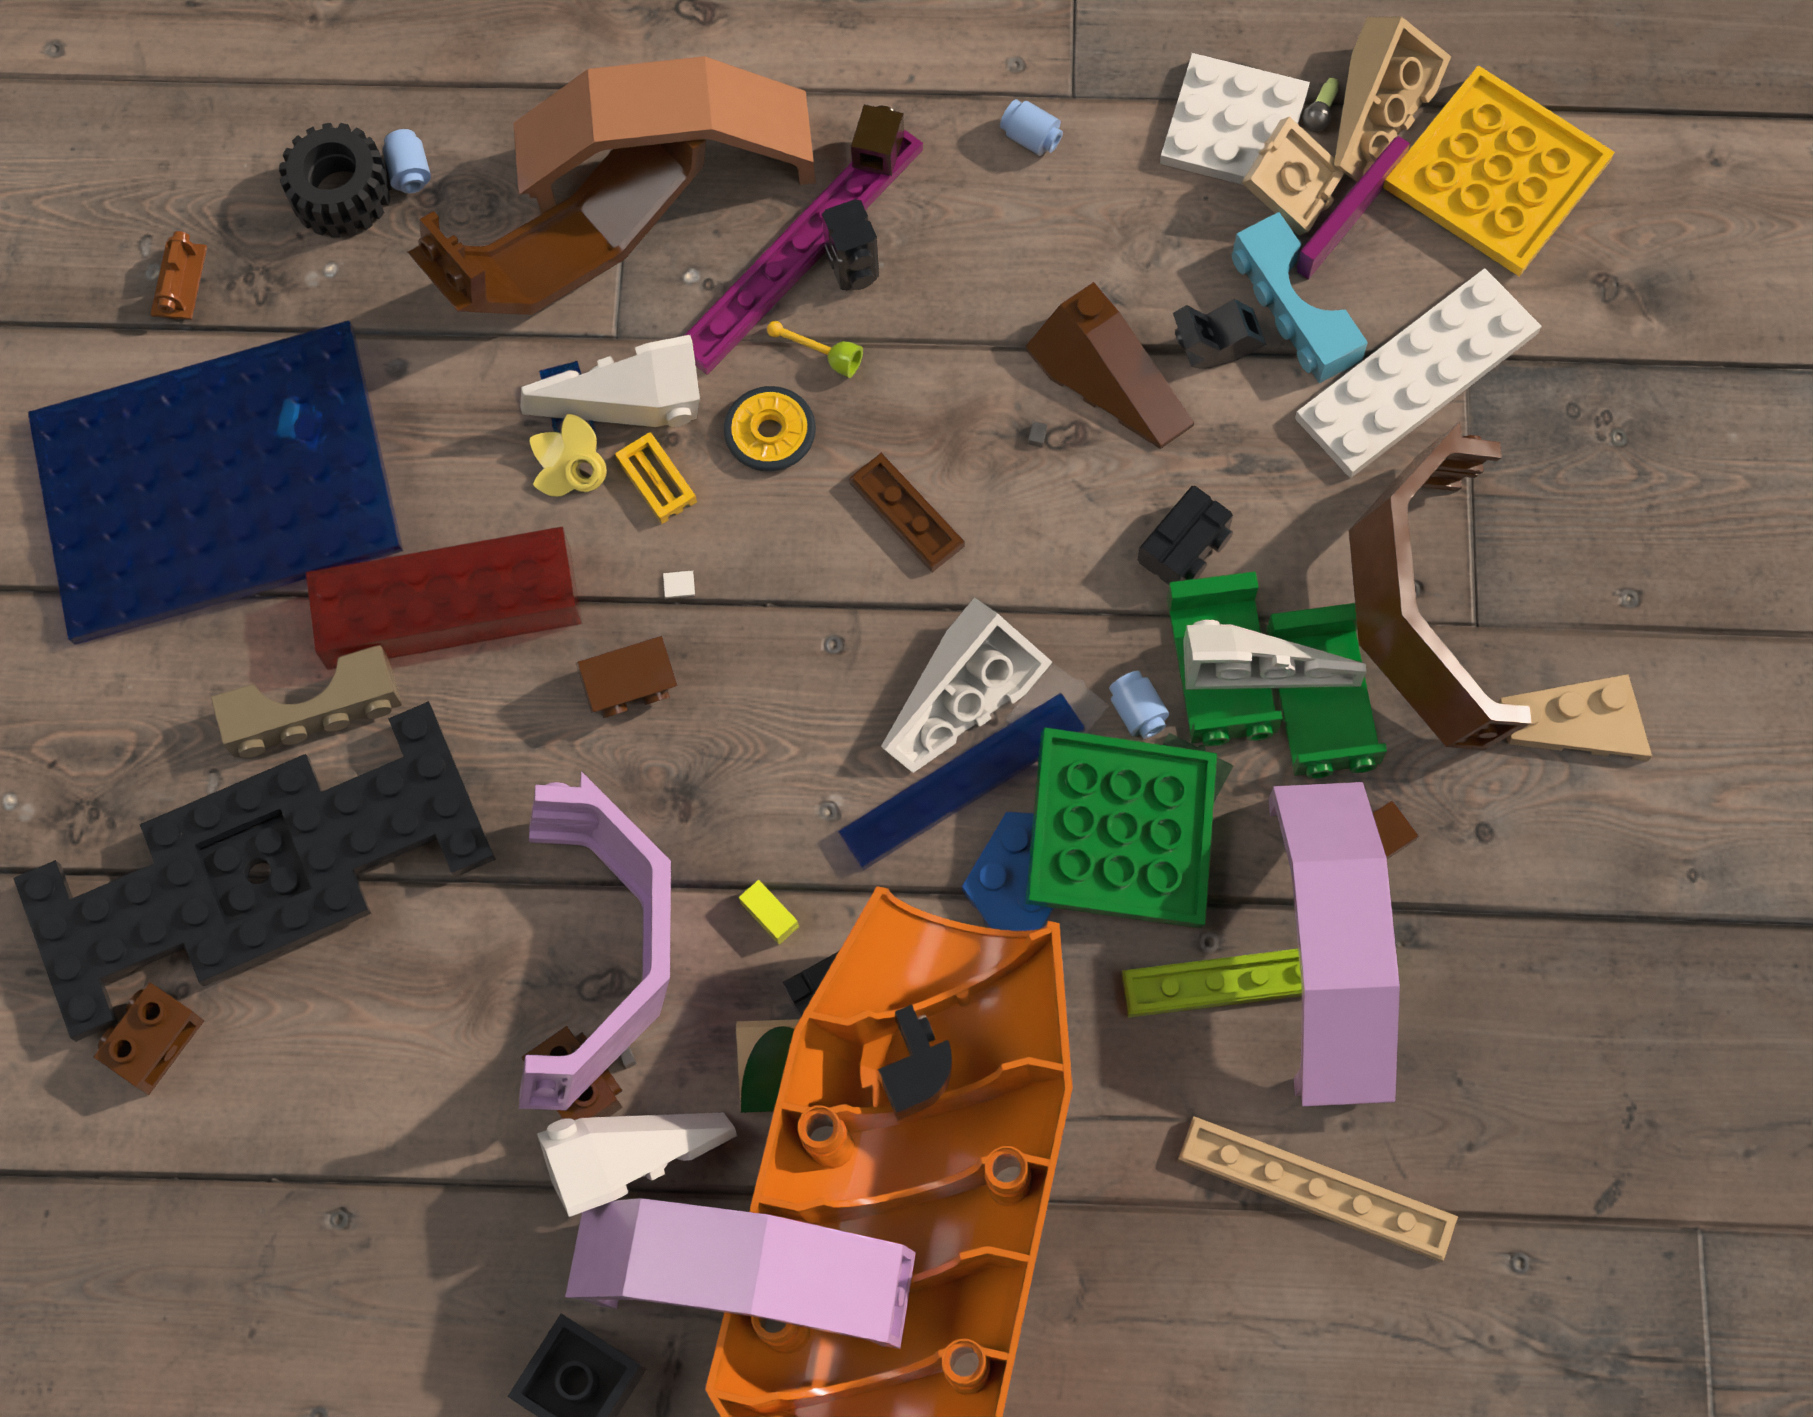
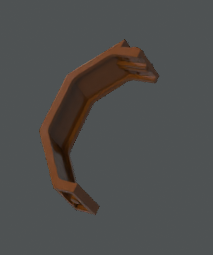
[407,139,706,315]
[1348,422,1531,750]

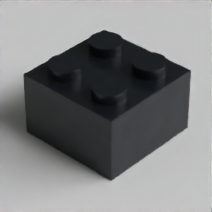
[507,1313,647,1417]

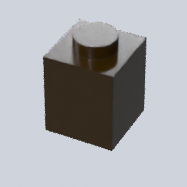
[851,104,904,176]

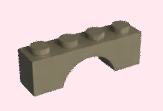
[211,645,402,758]

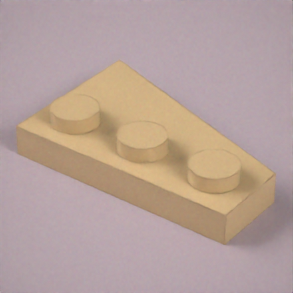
[1498,674,1652,761]

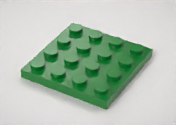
[1025,728,1217,929]

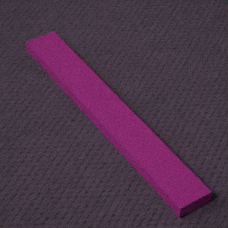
[684,129,923,375]

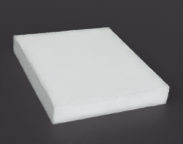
[663,571,695,599]

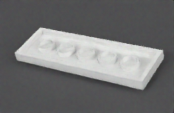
[1295,268,1542,479]

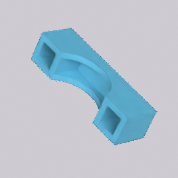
[1232,212,1368,383]

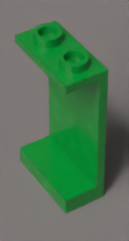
[1167,571,1283,747]
[1267,603,1387,779]

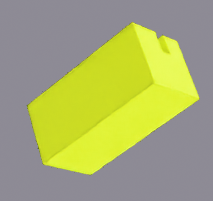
[739,880,799,945]

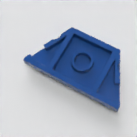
[962,812,1054,931]

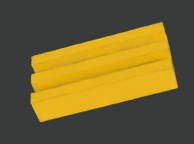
[615,432,697,524]

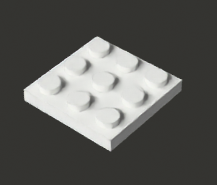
[1160,53,1310,185]

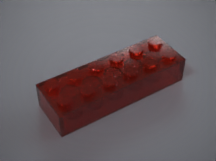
[306,526,582,670]

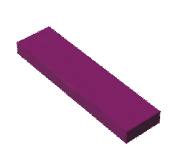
[1297,136,1410,280]

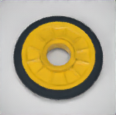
[724,386,816,472]

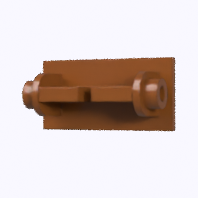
[150,231,207,320]

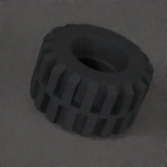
[279,123,392,238]

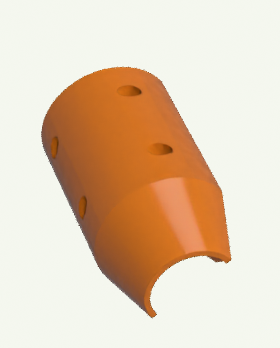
[705,886,1073,1417]

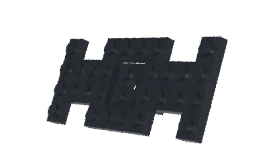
[13,701,496,1042]

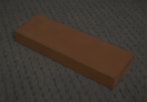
[849,452,965,573]

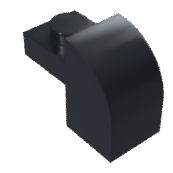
[1173,299,1267,369]
[878,1004,952,1121]

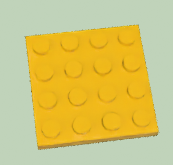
[1383,65,1615,277]

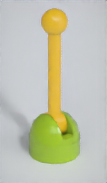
[767,321,863,378]

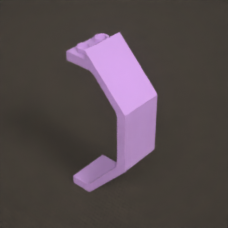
[519,771,671,1110]
[1269,782,1400,1106]
[565,1198,916,1349]

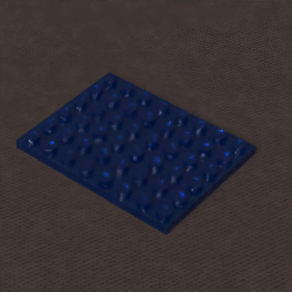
[28,320,404,645]

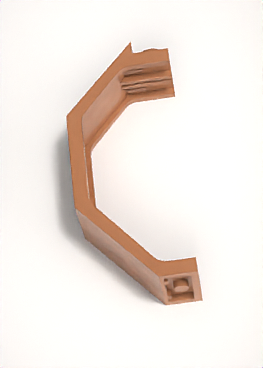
[513,56,816,213]

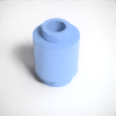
[1000,99,1063,156]
[382,129,431,194]
[1109,671,1169,739]

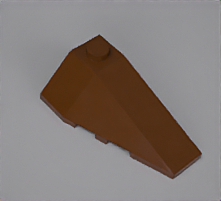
[1025,282,1194,449]

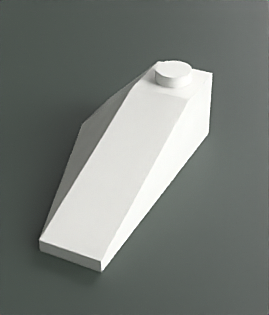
[520,335,700,427]
[881,597,1052,773]
[1183,620,1366,689]
[537,1112,737,1217]

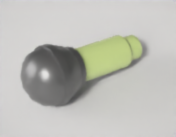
[1303,78,1339,132]

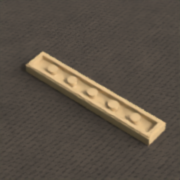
[1177,1116,1458,1262]

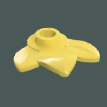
[529,414,607,497]

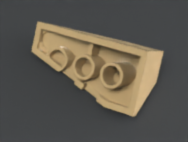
[1334,16,1451,182]

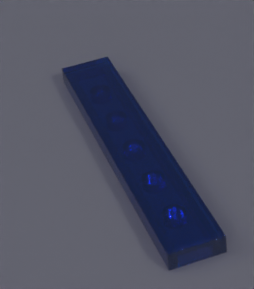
[838,693,1085,871]

